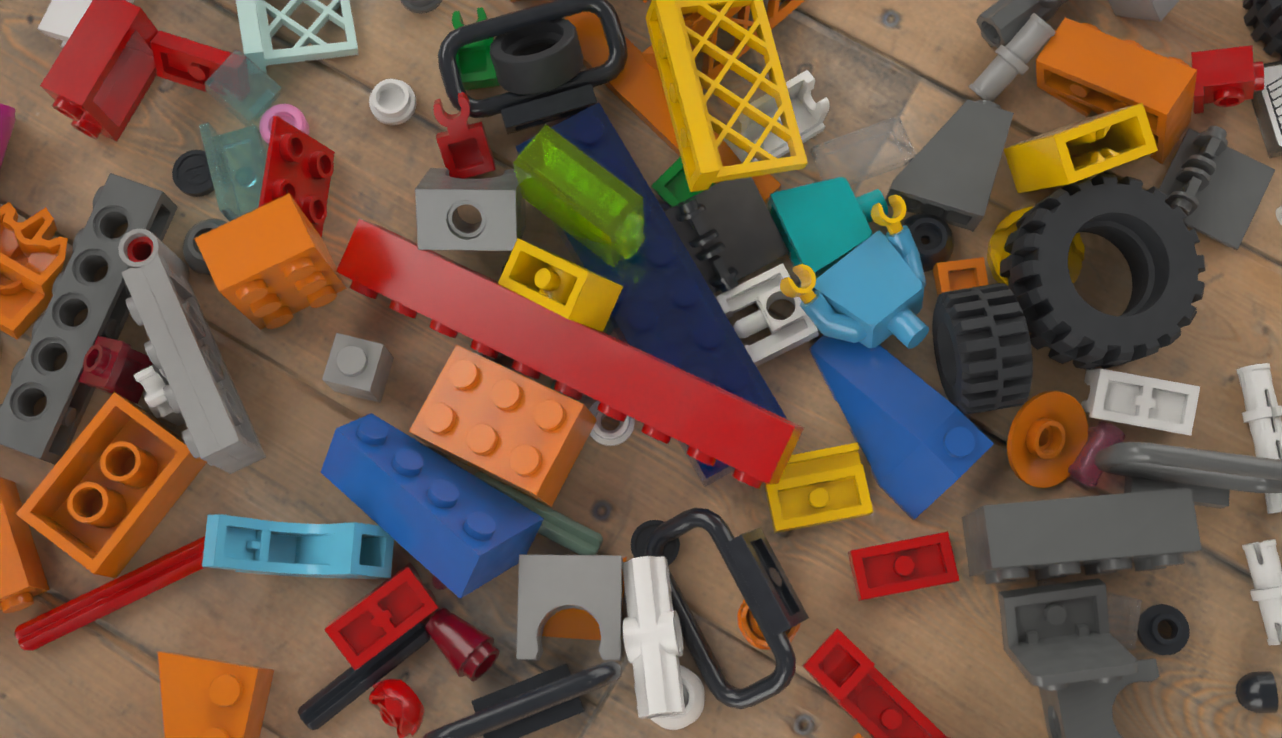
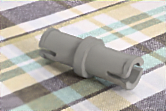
[969,13,1056,102]

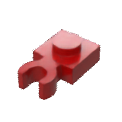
[433,92,496,179]

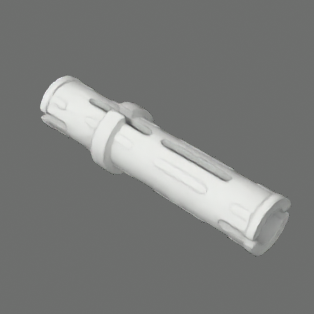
[1237,363,1282,514]

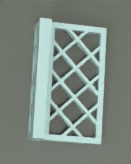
[236,0,358,75]

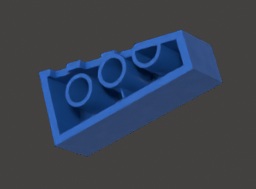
[321,413,544,599]

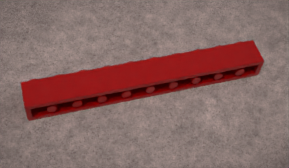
[336,219,804,489]

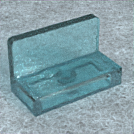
[199,122,266,222]

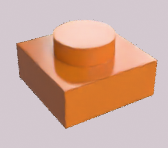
[933,257,989,297]

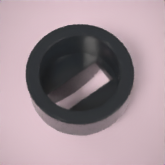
[1235,671,1278,713]

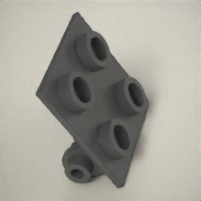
[1159,126,1275,250]

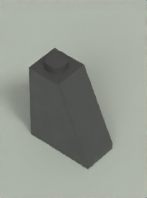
[885,99,1014,232]

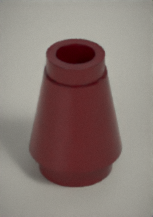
[425,608,500,681]

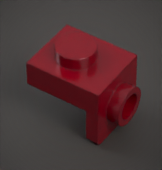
[78,336,153,404]

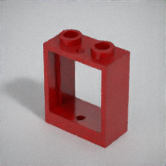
[40,0,158,141]

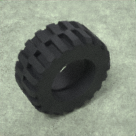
[1000,174,1206,370]

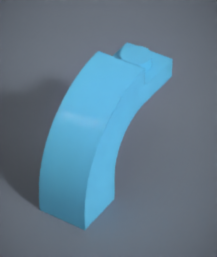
[202,514,394,579]

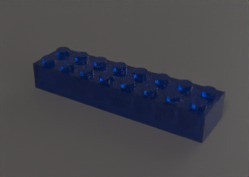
[515,102,788,487]

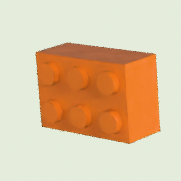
[194,194,346,330]
[409,344,597,507]
[16,392,207,579]

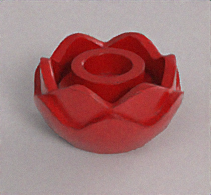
[369,679,425,738]

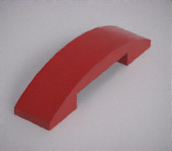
[802,628,950,738]

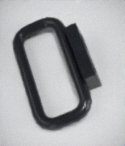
[437,0,628,135]
[644,508,809,709]
[423,661,622,738]

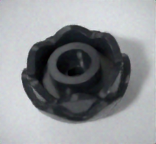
[901,213,954,272]

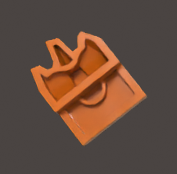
[0,202,68,340]

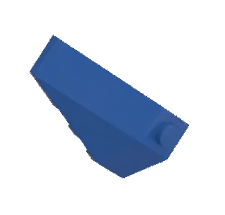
[809,335,994,520]

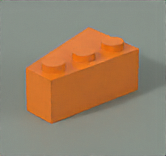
[1036,17,1197,164]
[158,651,274,738]

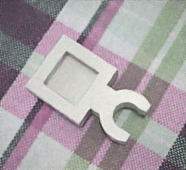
[133,365,185,426]

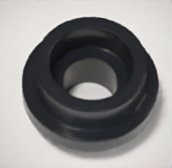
[1136,604,1190,656]

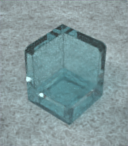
[205,50,282,128]

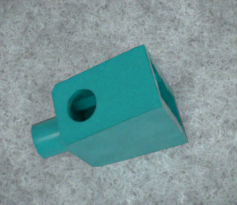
[767,177,889,282]

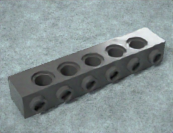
[0,173,178,465]

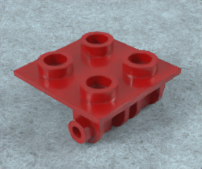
[258,116,335,238]

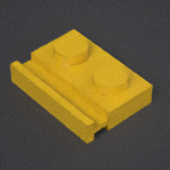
[764,442,874,534]

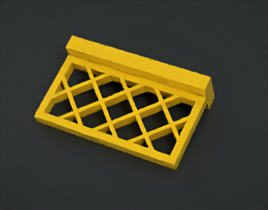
[645,0,808,192]

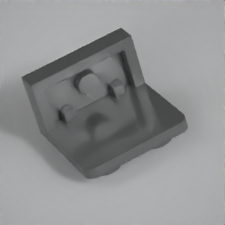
[998,578,1138,691]

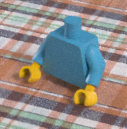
[780,195,929,349]

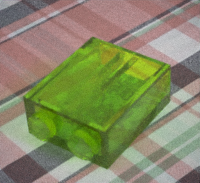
[513,125,645,267]

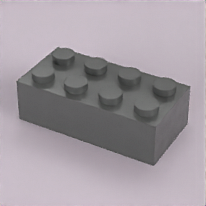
[962,488,1202,584]

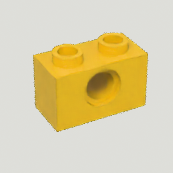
[498,238,623,332]

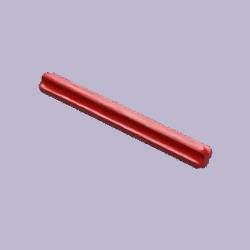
[15,536,205,651]

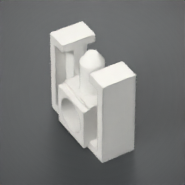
[716,263,819,369]

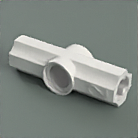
[622,556,685,719]

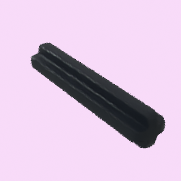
[298,621,431,730]

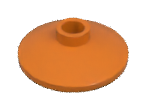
[1007,390,1089,488]

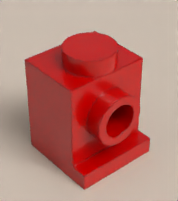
[1191,45,1264,114]

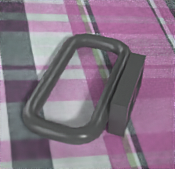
[1094,442,1282,509]

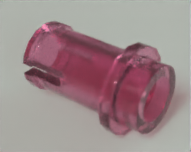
[1068,421,1126,487]

